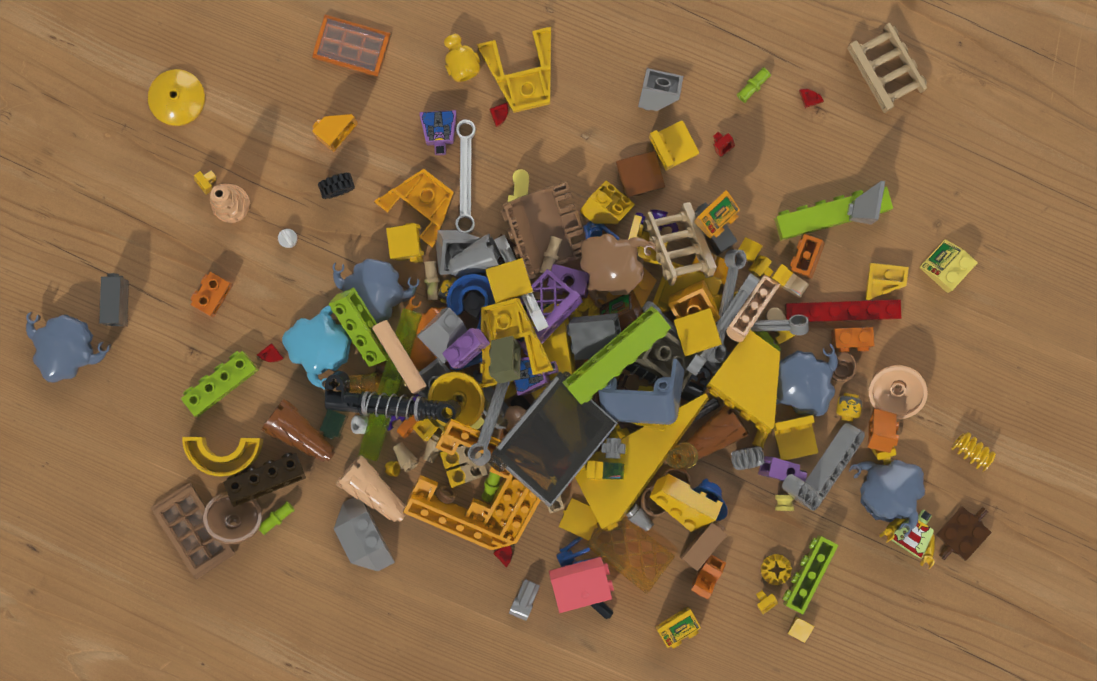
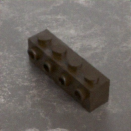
[223,453,306,507]

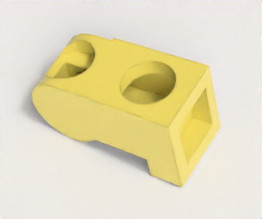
[508,169,529,202]

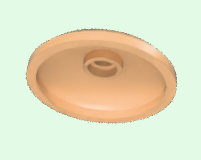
[869,365,928,419]

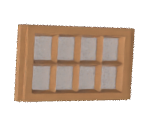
[151,483,235,579]

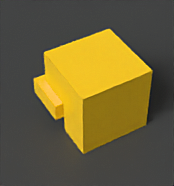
[386,222,424,263]

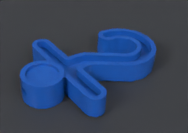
[446,274,525,375]

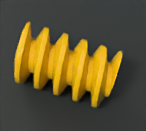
[951,432,996,472]

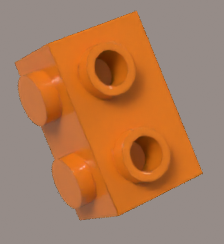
[790,234,825,279]
[190,272,233,318]
[831,327,874,352]
[868,408,899,453]

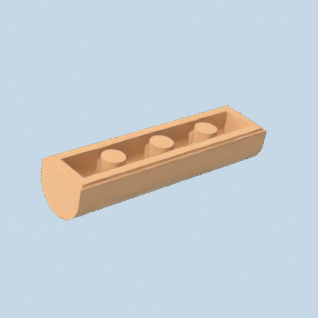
[726,275,781,342]
[372,320,427,394]

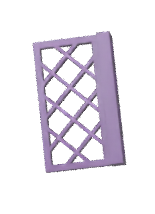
[516,269,582,357]

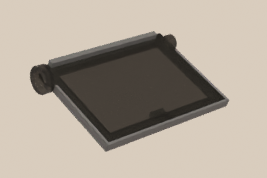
[488,371,618,507]

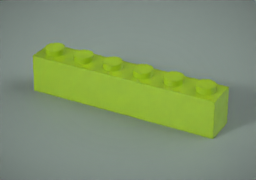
[774,187,893,241]
[562,306,671,405]

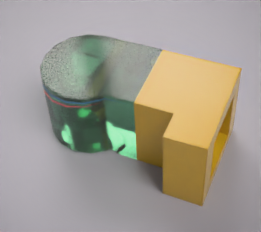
[586,461,625,480]

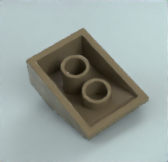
[635,333,696,390]

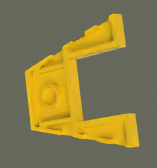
[477,27,551,113]
[480,298,553,388]

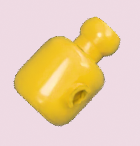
[444,34,480,82]

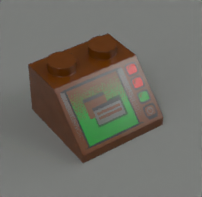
[599,290,643,332]

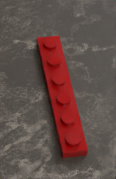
[785,300,902,322]

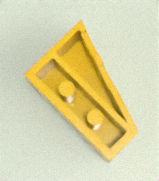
[650,474,723,532]

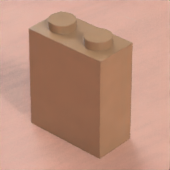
[680,521,727,571]

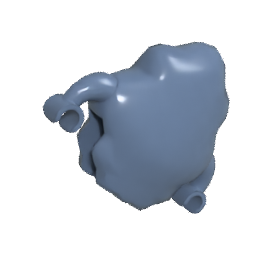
[333,259,419,324]
[26,312,111,383]
[776,344,838,416]
[849,460,925,537]

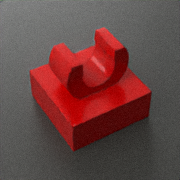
[713,132,735,158]

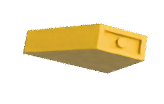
[706,330,780,433]

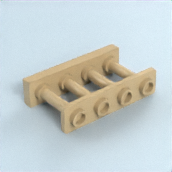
[847,23,927,113]
[643,202,717,286]

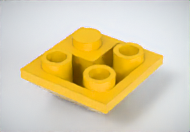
[579,181,635,224]

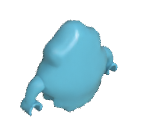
[282,306,352,390]

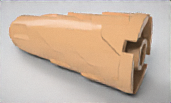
[210,184,250,223]
[335,455,407,522]

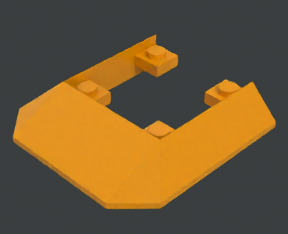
[403,419,550,550]

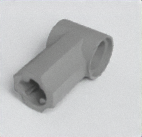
[509,579,540,621]

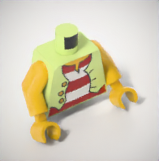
[879,509,935,569]

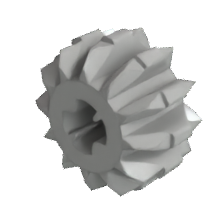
[731,446,765,470]

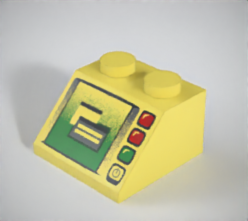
[919,239,978,293]

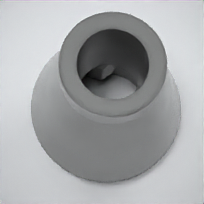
[626,503,654,532]

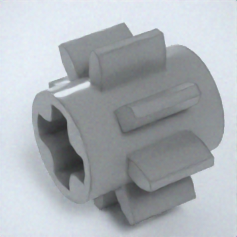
[601,438,626,459]

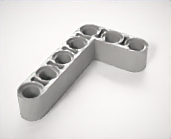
[782,423,865,511]

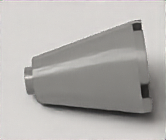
[448,234,503,277]

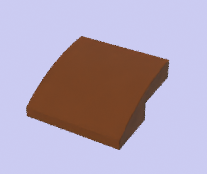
[616,151,665,198]

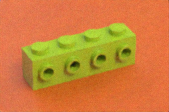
[329,288,389,367]
[180,351,259,417]
[782,535,838,614]

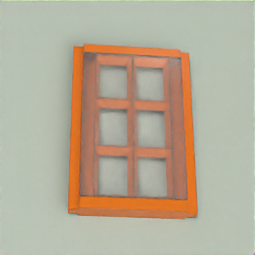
[312,15,391,77]

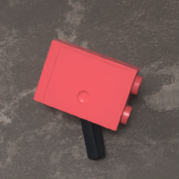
[549,557,614,619]

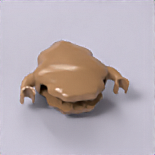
[580,234,656,308]

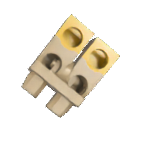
[440,446,494,488]

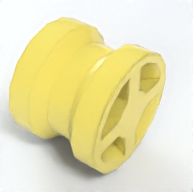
[775,495,794,511]

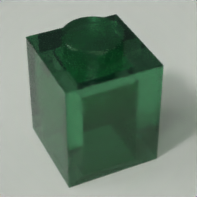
[320,410,348,440]

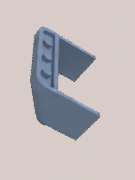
[598,359,684,425]

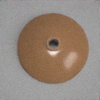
[203,492,262,544]

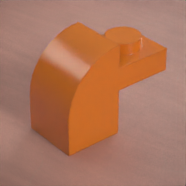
[691,554,726,599]

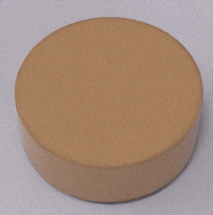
[436,485,456,504]

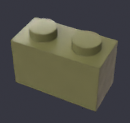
[489,336,521,384]

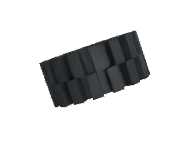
[318,172,355,199]

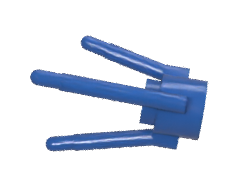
[583,221,620,240]
[556,537,598,567]

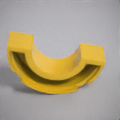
[182,437,263,477]

